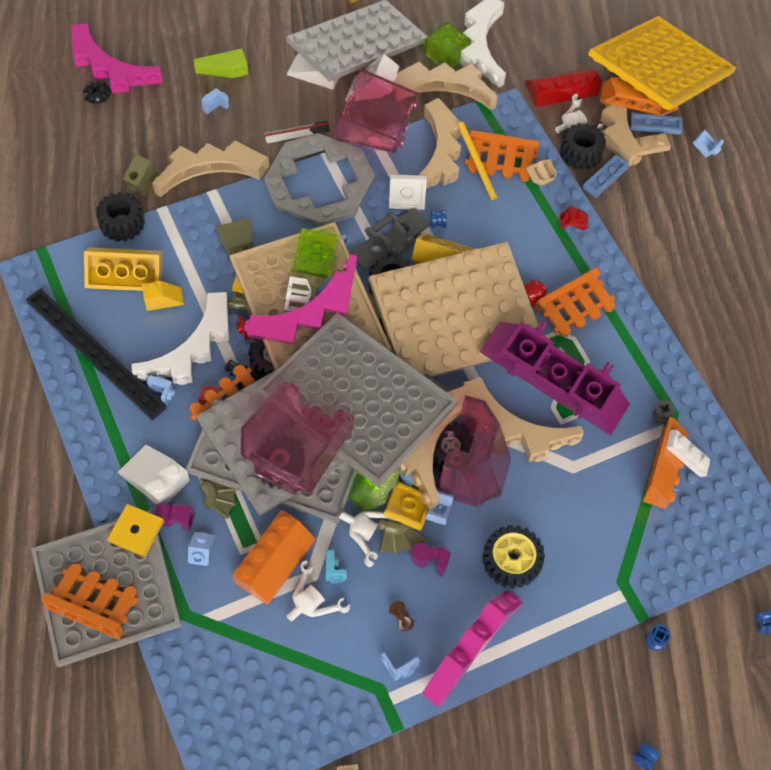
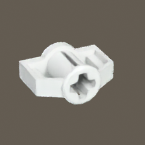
[284,276,312,312]

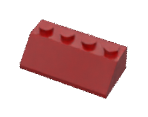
[525,68,602,107]

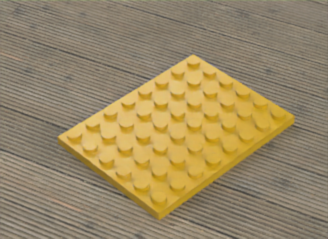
[588,16,737,111]

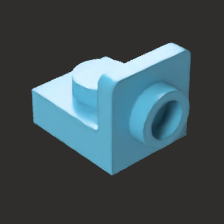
[326,550,347,583]

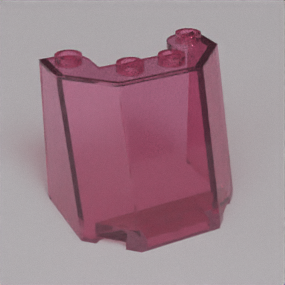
[332,68,418,153]
[240,379,354,494]
[439,395,511,507]

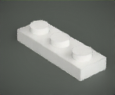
[666,430,710,477]

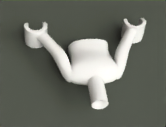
[555,94,603,133]
[339,511,397,567]
[286,560,350,622]

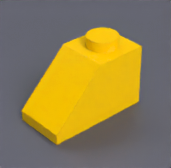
[142,281,184,311]

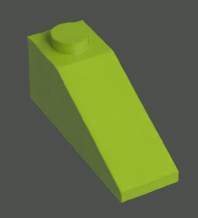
[193,49,248,78]

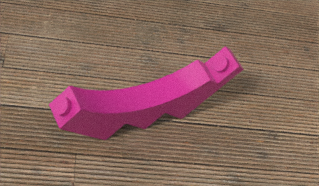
[244,254,357,345]

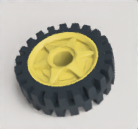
[483,525,545,588]

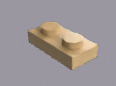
[635,133,671,155]

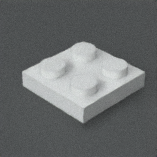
[389,175,427,210]

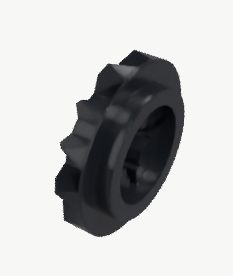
[83,81,111,104]

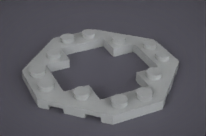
[264,133,375,226]

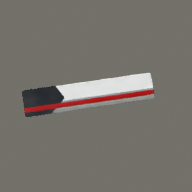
[264,121,330,143]

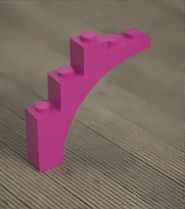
[71,23,163,93]
[421,590,523,707]

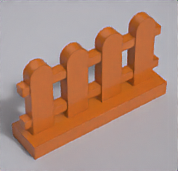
[465,130,540,182]
[534,267,615,337]
[189,365,256,421]
[41,564,139,640]

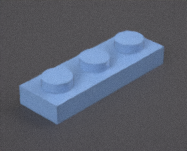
[630,113,682,135]
[583,155,630,198]

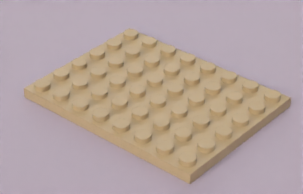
[229,222,392,370]
[368,242,538,377]

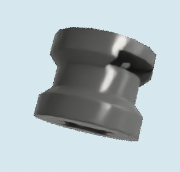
[652,400,675,424]

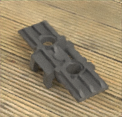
[349,208,431,271]

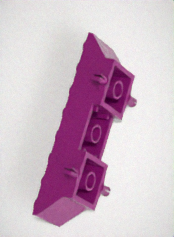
[480,320,630,436]

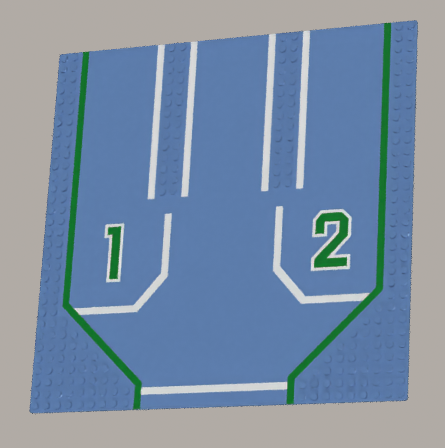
[0,88,771,770]

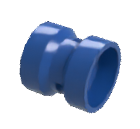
[645,624,671,651]

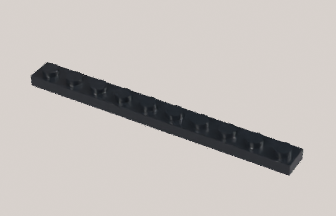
[26,288,167,421]

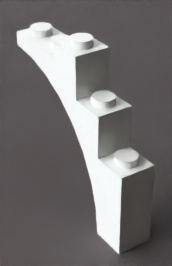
[460,0,506,88]
[132,292,230,385]

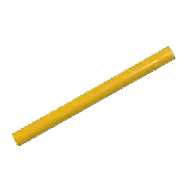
[457,122,497,200]

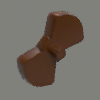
[389,601,414,632]

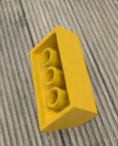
[411,233,476,264]
[84,247,163,291]

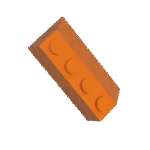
[600,77,678,115]
[643,417,688,509]
[232,510,316,605]

